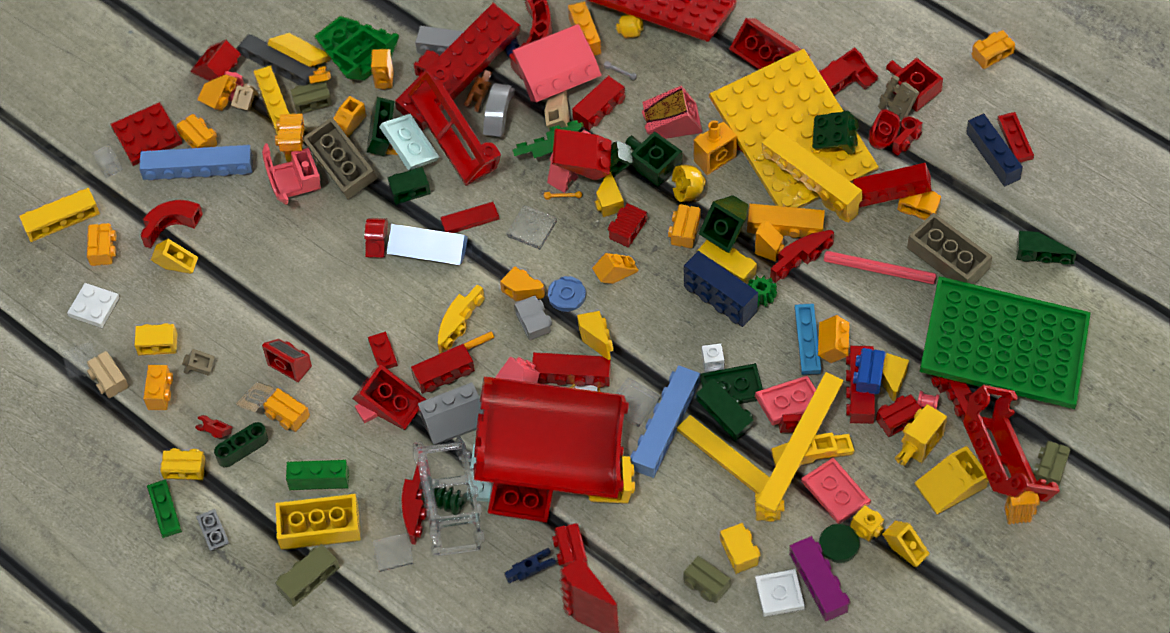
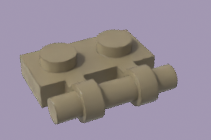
[878,76,919,123]

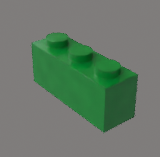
[286,460,349,490]

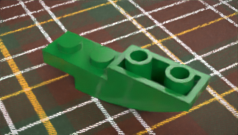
[512,120,584,158]

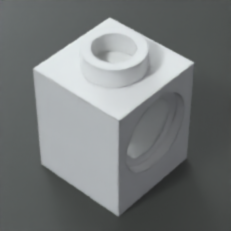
[702,343,724,373]

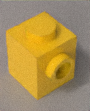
[755,493,784,522]

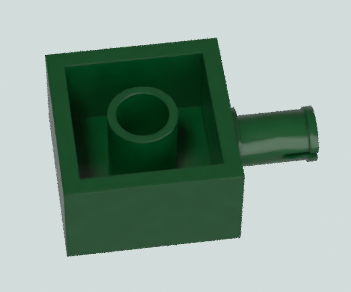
[625,131,682,186]

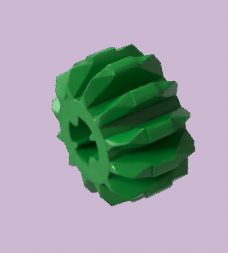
[747,275,777,308]

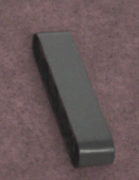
[237,34,316,86]

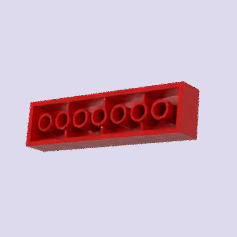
[395,3,520,131]

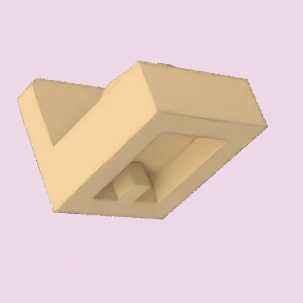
[231,84,258,111]

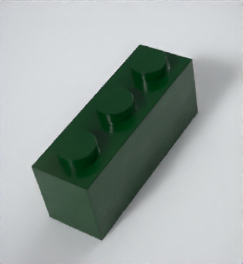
[366,97,395,156]
[695,378,754,441]

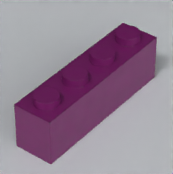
[789,536,850,622]

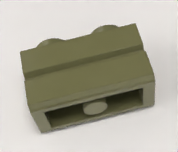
[290,81,332,114]
[1033,441,1070,487]
[683,556,731,603]

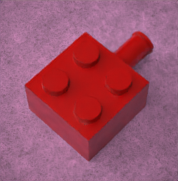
[886,57,943,112]

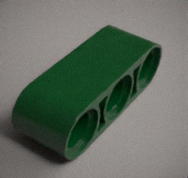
[214,422,268,468]

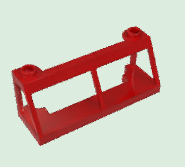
[408,63,501,186]

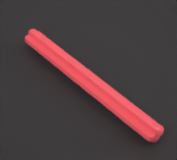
[824,251,936,284]

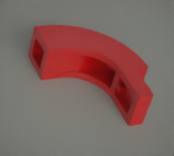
[141,200,203,249]

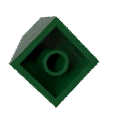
[698,195,748,253]

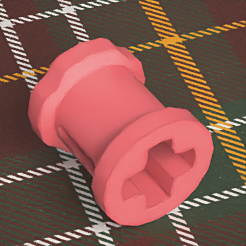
[917,391,940,410]

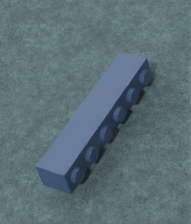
[140,145,253,180]
[630,365,700,478]

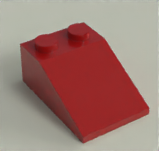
[552,129,612,181]
[352,364,426,430]

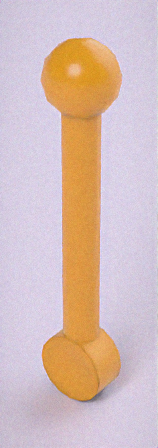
[544,191,582,200]

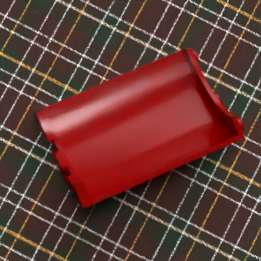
[474,376,629,499]

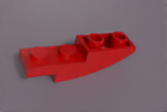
[770,230,834,283]
[931,375,972,423]
[402,463,429,545]

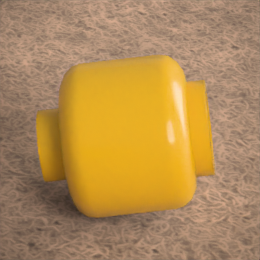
[616,15,644,39]

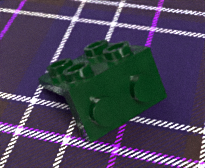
[812,111,859,154]

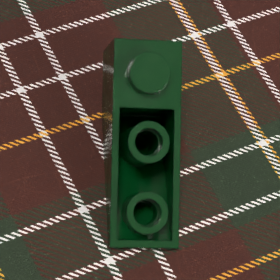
[1016,231,1076,265]

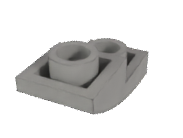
[196,509,229,551]

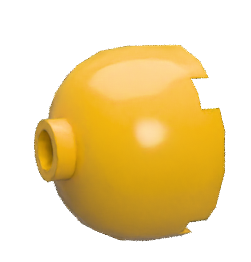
[672,165,706,202]

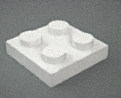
[67,283,120,328]
[755,569,804,617]

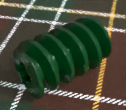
[422,478,467,515]

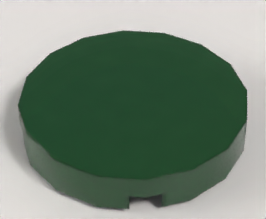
[819,524,860,563]

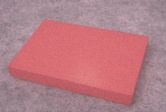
[755,375,816,426]
[801,457,871,524]

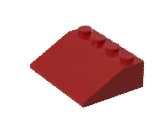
[560,557,619,633]

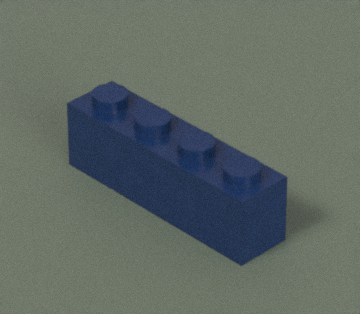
[966,113,1023,187]

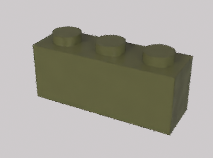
[275,544,340,607]

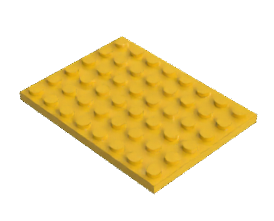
[709,49,879,208]

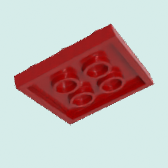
[110,102,183,166]

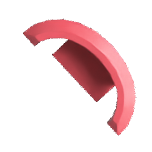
[262,143,320,205]

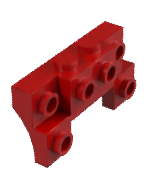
[819,47,878,95]

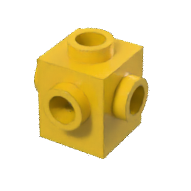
[850,505,884,542]

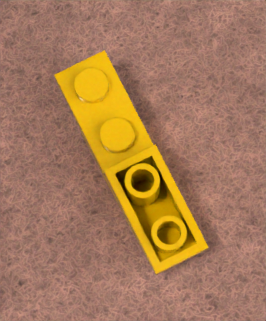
[438,285,484,354]
[771,432,854,467]

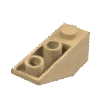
[545,90,570,130]

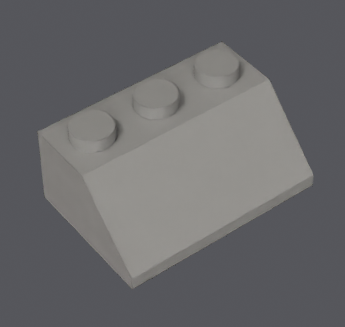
[418,382,483,446]

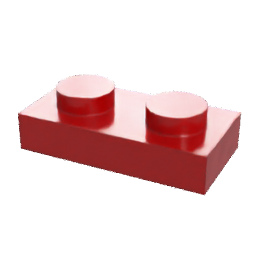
[368,331,398,369]

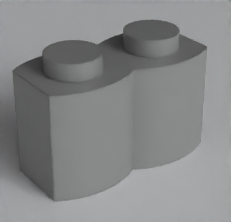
[514,295,552,340]

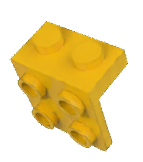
[588,456,635,503]

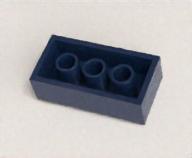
[684,251,758,327]

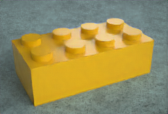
[275,494,361,550]

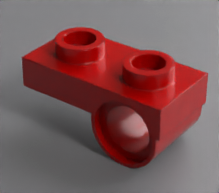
[892,116,923,156]

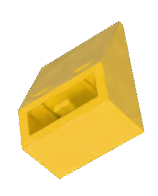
[914,445,988,515]

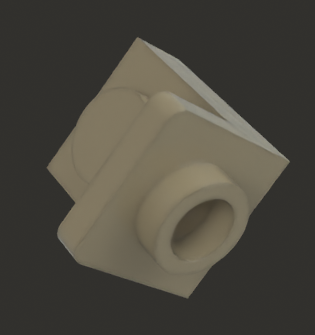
[182,349,215,375]

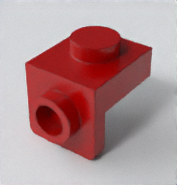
[779,414,802,433]

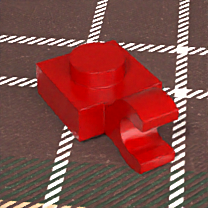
[195,415,233,438]

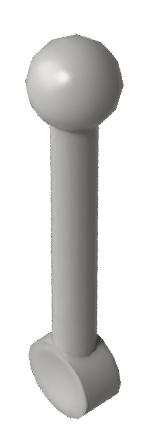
[604,61,637,80]

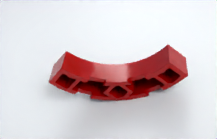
[509,0,553,80]

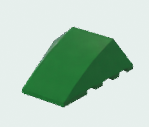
[314,16,399,80]

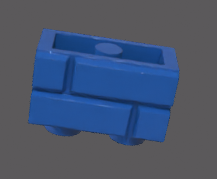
[853,348,885,394]

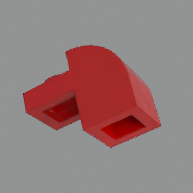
[364,218,388,258]

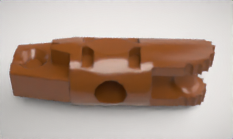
[464,70,491,112]

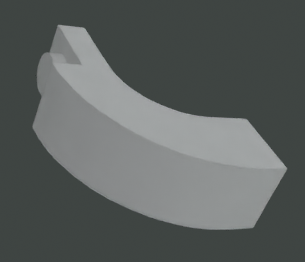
[483,83,515,137]

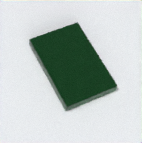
[700,363,763,404]

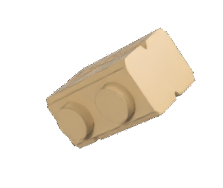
[87,351,128,398]

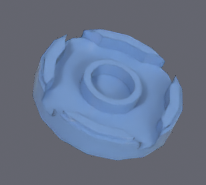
[548,276,586,312]

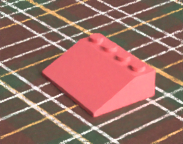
[512,24,602,102]

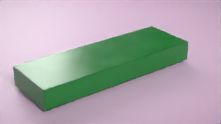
[147,479,182,538]

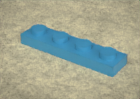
[794,304,821,375]

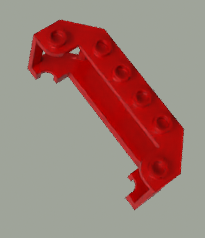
[963,385,1060,502]

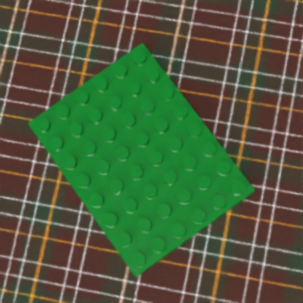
[919,276,1091,409]

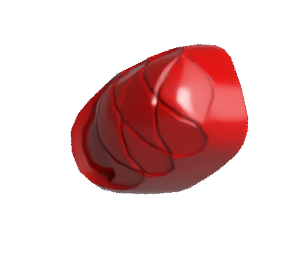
[868,109,900,150]

